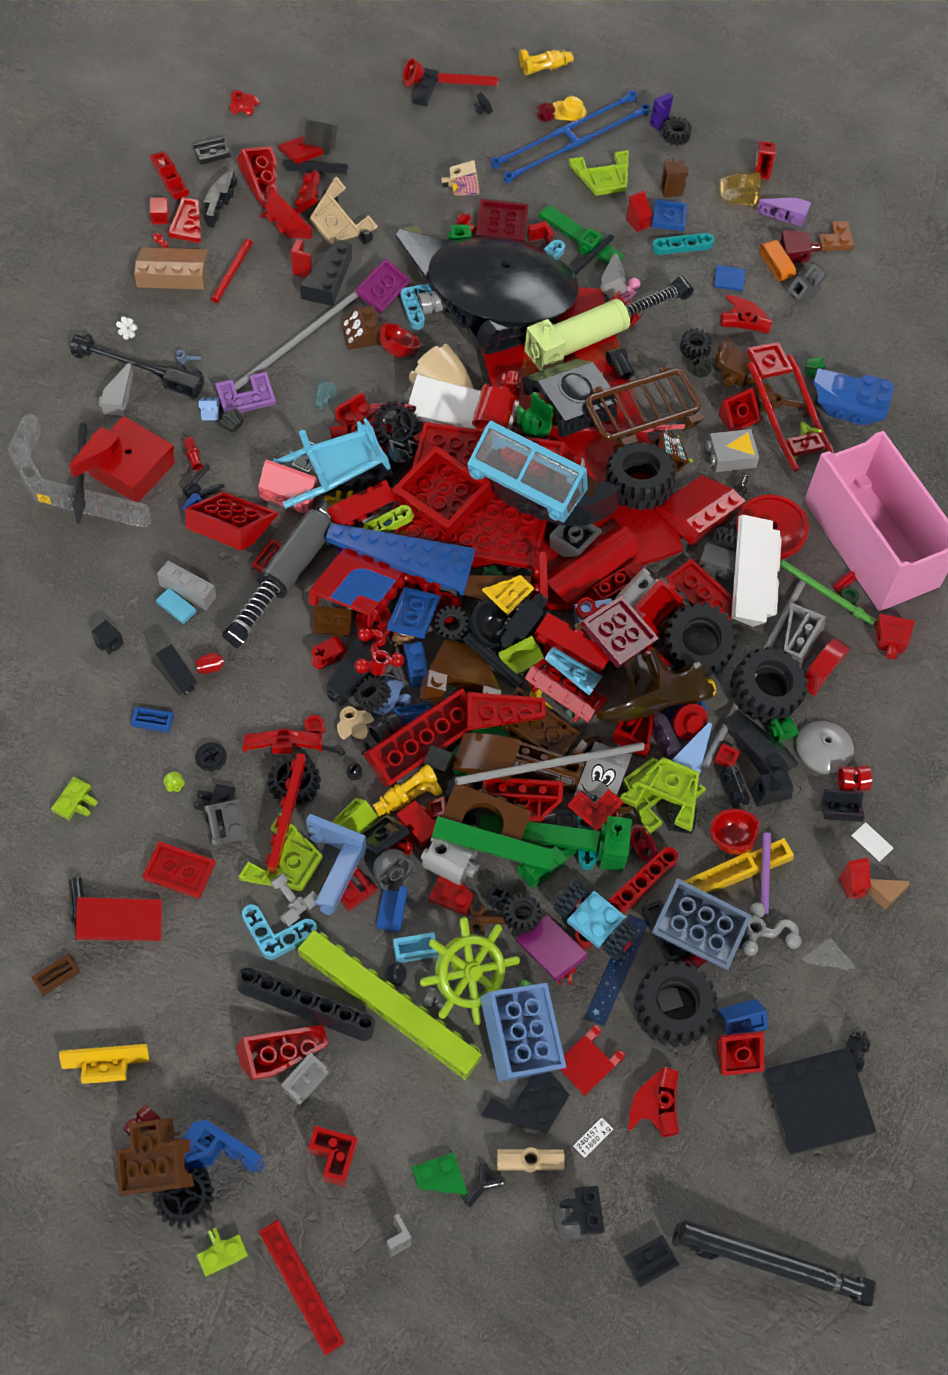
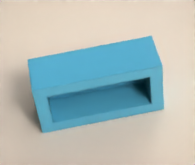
[393,932,438,963]

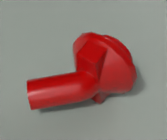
[456,213,476,233]

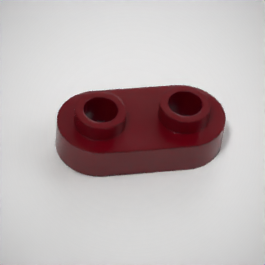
[630,824,659,862]

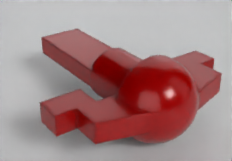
[387,835,414,856]

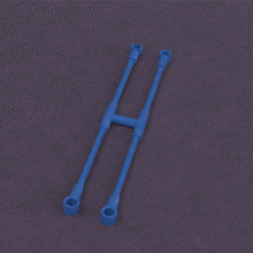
[491,90,650,183]

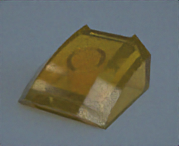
[720,173,761,206]

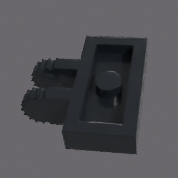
[193,784,236,826]

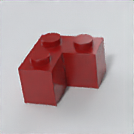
[308,1126,358,1187]

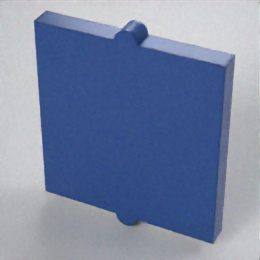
[714,265,746,292]

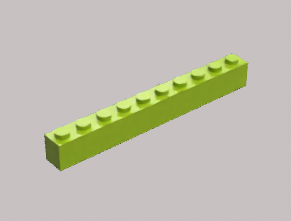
[298,930,482,1080]

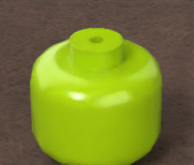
[163,772,185,792]

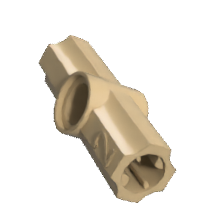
[497,1147,565,1172]

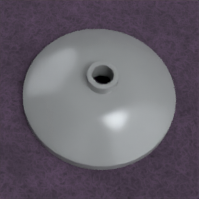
[796,721,854,774]

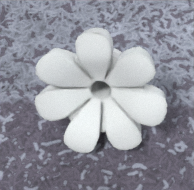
[116,317,137,340]

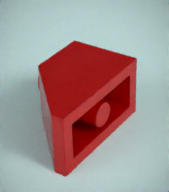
[626,191,652,232]
[839,857,871,899]

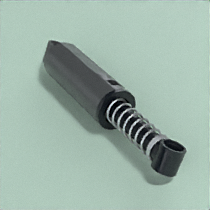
[221,501,333,649]

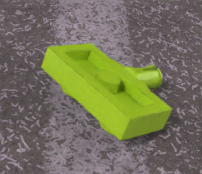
[197,1228,248,1277]

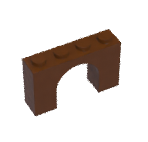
[442,782,531,840]

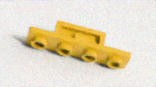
[59,1044,149,1084]

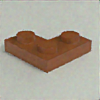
[818,221,854,251]

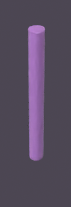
[761,833,771,914]

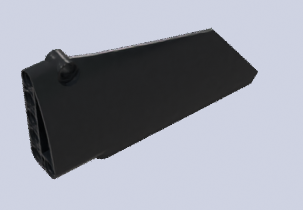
[395,229,558,354]

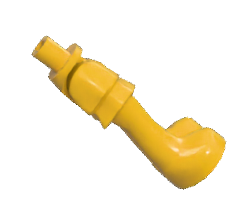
[519,49,574,76]
[373,764,443,816]

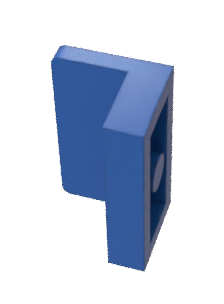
[376,886,408,933]
[718,999,768,1035]

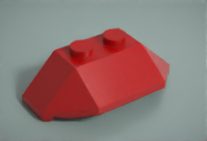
[265,186,313,239]
[483,778,563,822]

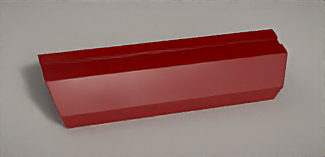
[547,526,639,605]

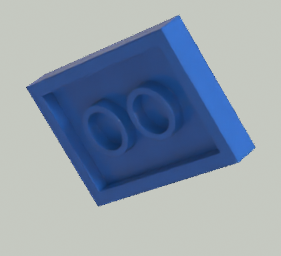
[388,587,440,639]

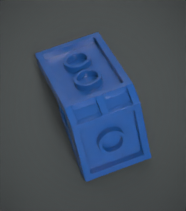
[182,1120,265,1174]

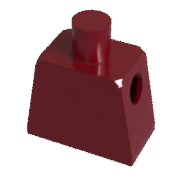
[779,230,820,264]

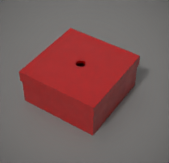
[88,416,175,504]

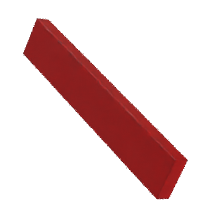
[258,1219,345,1356]

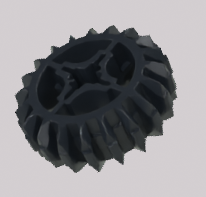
[371,401,419,447]
[267,755,321,807]
[153,1166,215,1229]

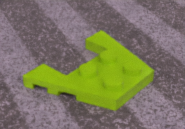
[569,150,629,196]
[620,757,699,831]
[623,757,706,834]
[239,813,323,891]

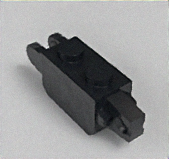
[500,593,548,650]

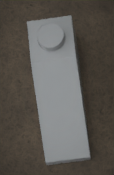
[600,253,628,299]
[99,363,134,416]

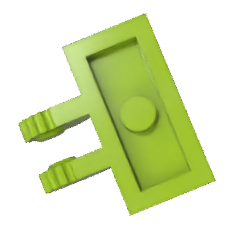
[51,777,98,820]

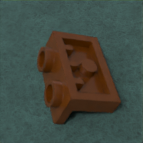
[312,606,352,637]

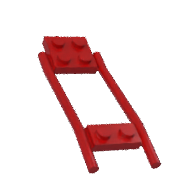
[747,342,835,472]

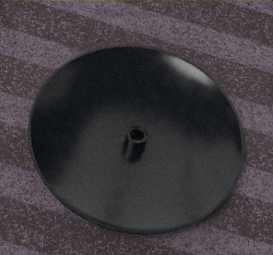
[428,236,579,323]

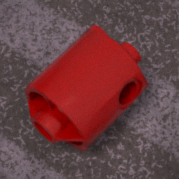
[472,384,516,437]

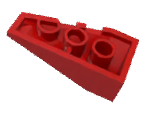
[236,1025,329,1080]

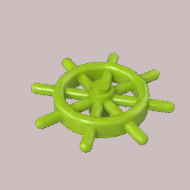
[420,917,520,1025]

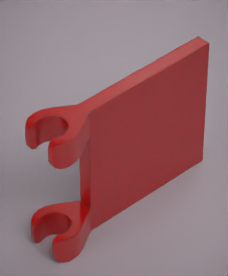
[559,1025,625,1096]

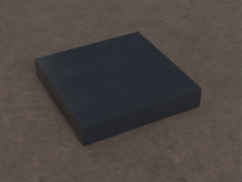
[360,814,410,856]

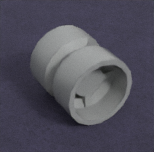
[417,290,446,315]

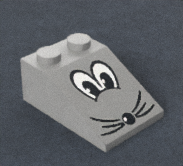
[574,742,632,803]

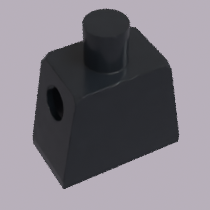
[750,770,793,807]

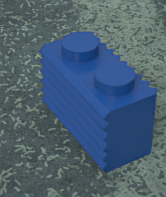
[403,642,428,688]

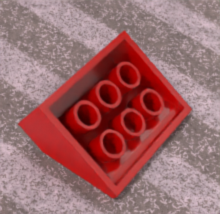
[654,475,745,545]
[185,491,278,550]

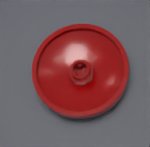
[735,495,809,559]

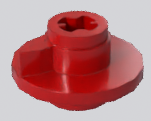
[672,703,708,741]

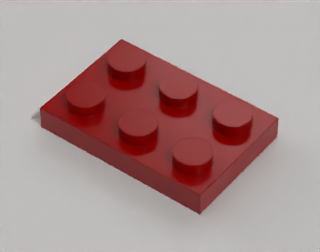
[142,841,216,899]

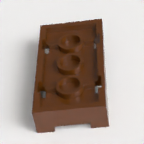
[505,687,580,756]

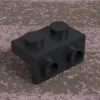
[820,789,865,822]

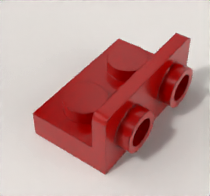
[335,392,376,426]

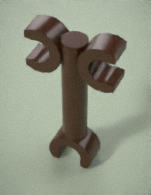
[774,393,818,417]
[469,904,522,935]

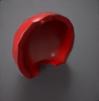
[380,323,422,358]
[710,809,760,855]

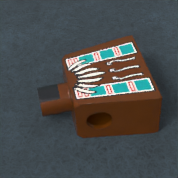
[651,429,689,472]

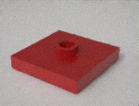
[278,136,323,164]

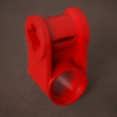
[311,636,348,669]

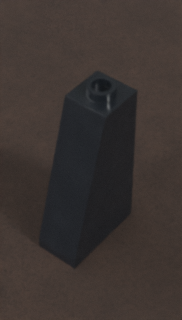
[326,634,389,706]

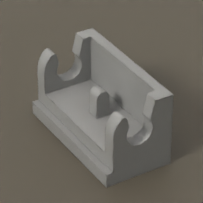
[281,1052,329,1106]

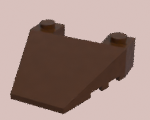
[419,638,502,703]

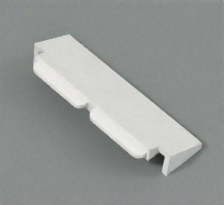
[408,374,519,431]
[731,515,782,627]

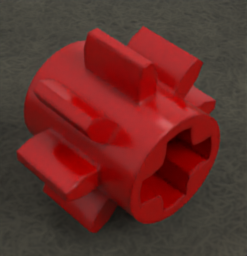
[500,370,522,392]

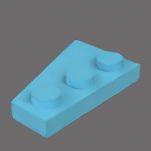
[545,647,602,696]

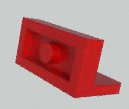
[291,239,312,278]

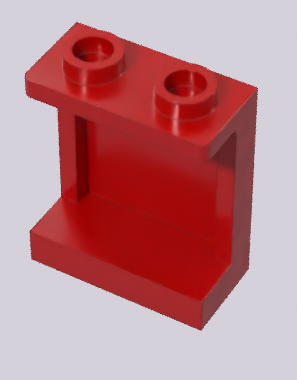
[633,579,685,638]

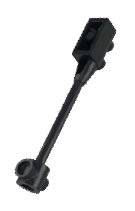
[71,333,204,399]

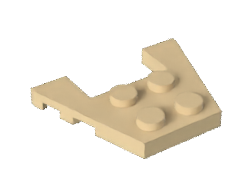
[309,176,378,245]

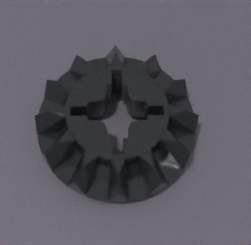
[195,742,227,773]

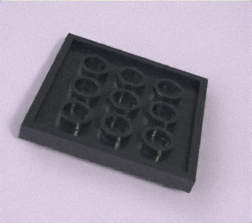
[766,1047,876,1155]

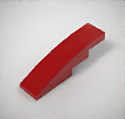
[149,151,189,200]

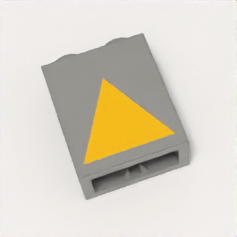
[706,429,759,472]

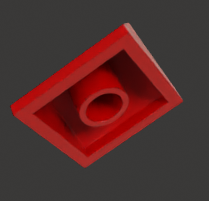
[718,388,762,431]
[716,1031,764,1076]

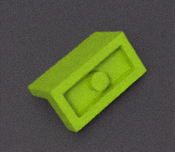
[498,636,544,675]
[332,798,378,833]

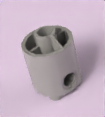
[615,568,659,608]
[421,837,479,886]

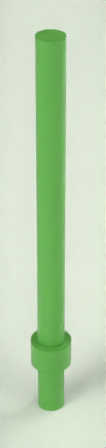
[780,559,876,625]

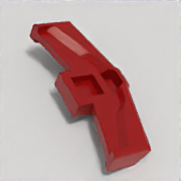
[242,729,323,754]

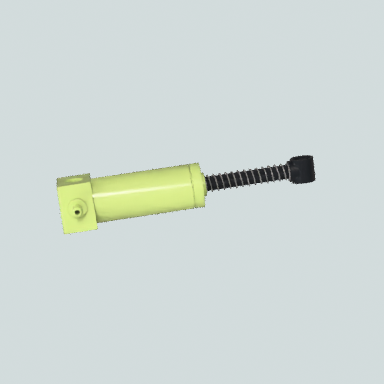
[524,276,694,371]

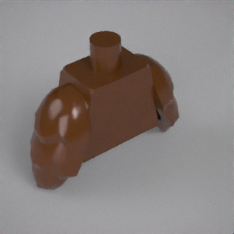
[715,339,765,387]

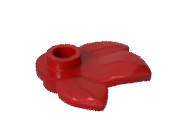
[229,90,260,116]

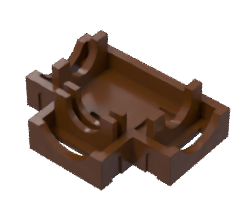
[116,1118,194,1196]

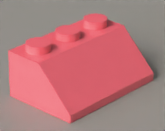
[258,459,318,513]

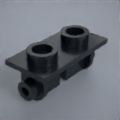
[720,765,751,809]
[846,1031,870,1073]

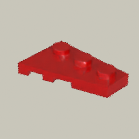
[293,170,319,214]

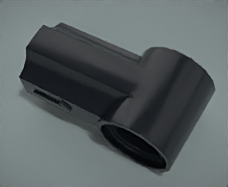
[605,346,634,381]

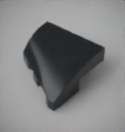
[386,439,419,463]

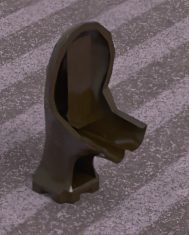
[596,648,715,722]

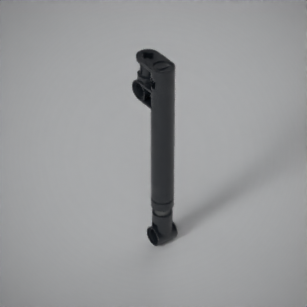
[672,1220,876,1307]

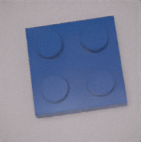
[652,199,687,232]

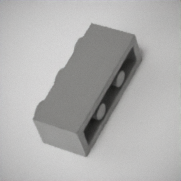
[157,561,216,611]

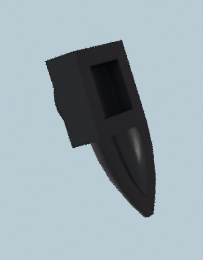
[538,809,577,828]

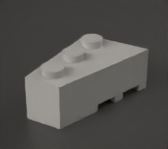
[783,603,826,668]

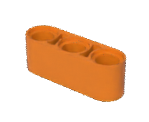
[759,240,796,282]

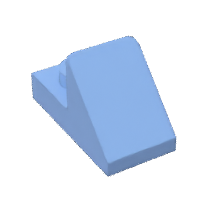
[198,397,220,420]

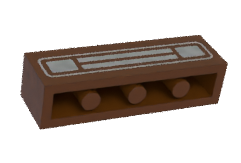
[515,742,585,792]

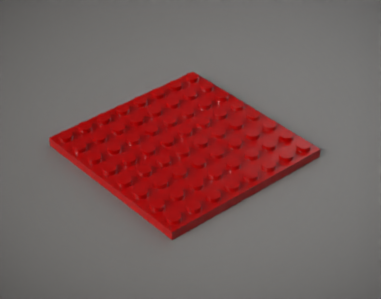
[394,422,565,569]

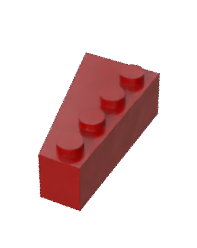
[533,613,609,674]

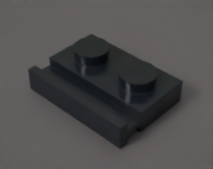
[193,137,231,165]
[623,1235,680,1288]

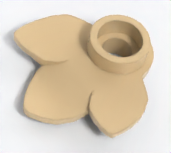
[337,706,374,740]

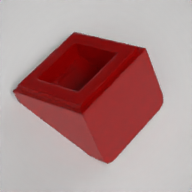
[427,796,448,820]

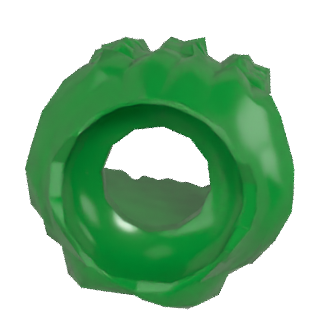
[516,392,554,439]

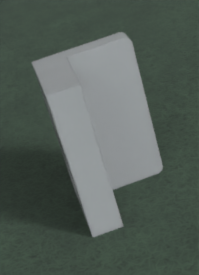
[387,1213,411,1257]

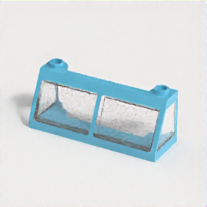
[467,420,588,523]

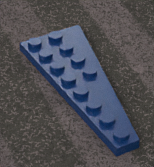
[326,523,475,595]

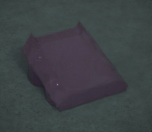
[652,712,683,759]

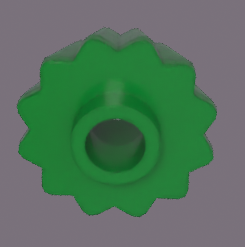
[805,356,826,379]

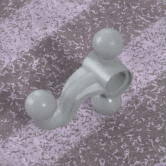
[742,902,802,956]

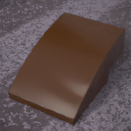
[452,733,521,782]

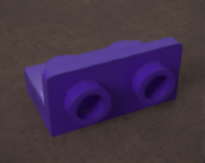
[650,93,674,132]

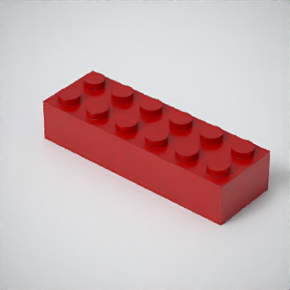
[363,688,470,787]

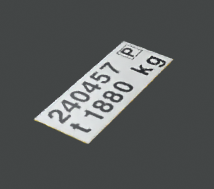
[573,1118,613,1158]

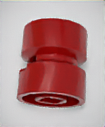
[838,765,872,791]

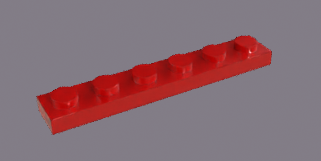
[265,753,306,874]

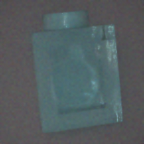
[315,381,337,410]

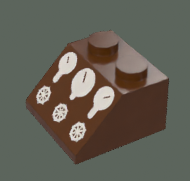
[341,305,381,350]

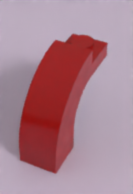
[804,638,852,696]

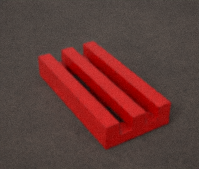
[251,539,282,573]

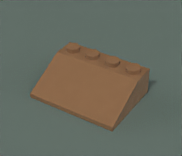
[134,247,208,290]

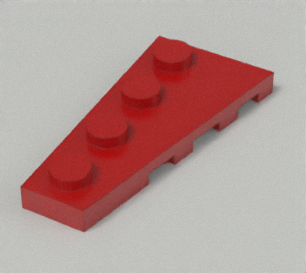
[467,692,546,731]

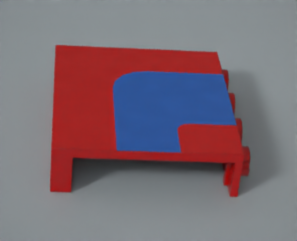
[309,548,406,628]

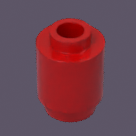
[195,652,224,675]

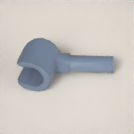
[176,350,201,364]

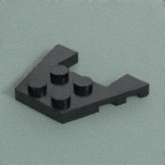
[481,1072,570,1133]

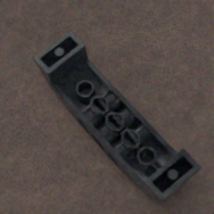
[482,437,619,526]

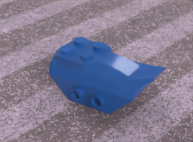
[814,368,894,426]

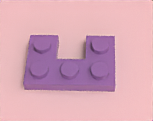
[216,372,276,413]

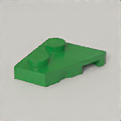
[412,1152,468,1196]

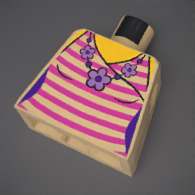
[442,160,480,195]

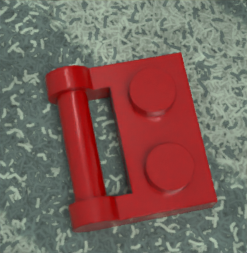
[324,867,378,912]

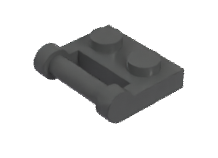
[204,799,248,846]

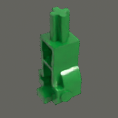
[516,846,577,889]

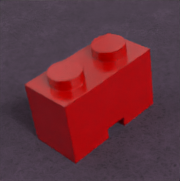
[396,801,436,851]

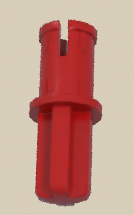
[183,437,203,470]

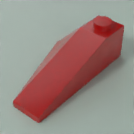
[237,146,277,208]

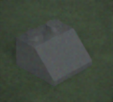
[550,524,602,557]

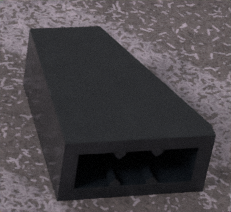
[151,644,197,696]

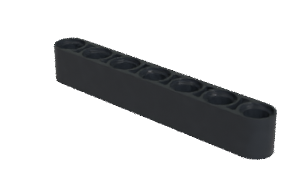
[237,967,375,1041]

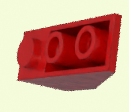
[69,427,122,477]
[592,559,644,600]

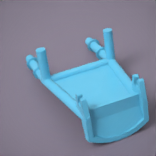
[272,418,391,509]

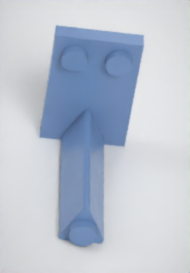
[306,814,367,915]

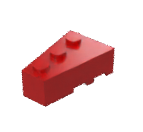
[611,695,655,758]

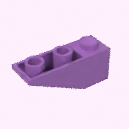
[757,198,811,227]

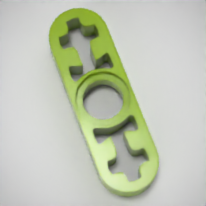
[363,505,414,533]

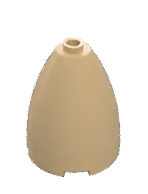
[409,343,474,389]

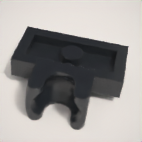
[559,1186,605,1236]

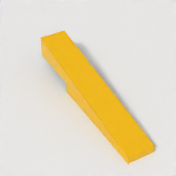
[684,838,794,894]

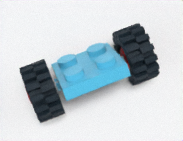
[553,880,639,961]

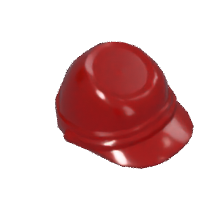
[403,58,424,87]

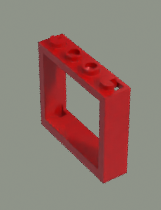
[392,445,492,538]

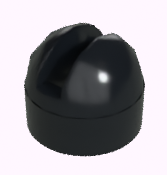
[359,230,373,244]
[347,763,362,780]

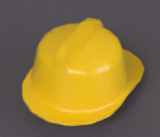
[553,96,586,121]

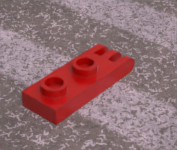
[532,546,548,599]

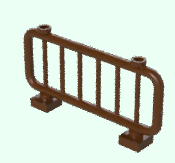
[585,365,705,451]

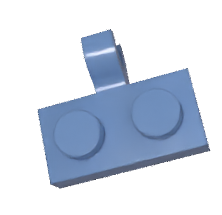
[373,677,412,715]

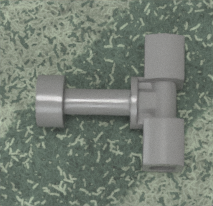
[270,873,318,927]

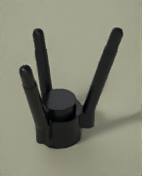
[182,465,225,499]

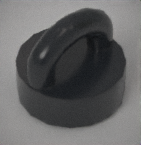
[386,962,407,985]

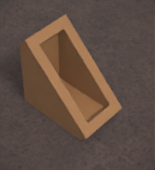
[867,879,909,910]

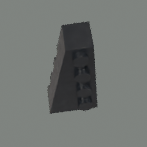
[300,240,352,306]

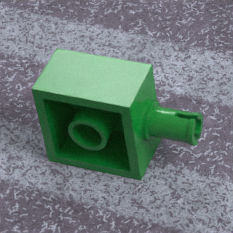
[596,816,632,872]

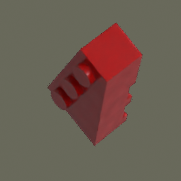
[327,480,396,526]

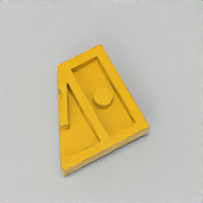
[482,575,534,616]

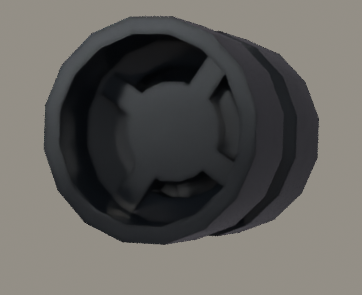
[368,710,404,744]

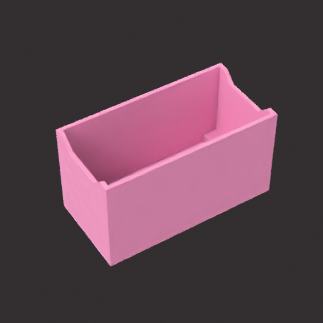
[804,431,948,612]

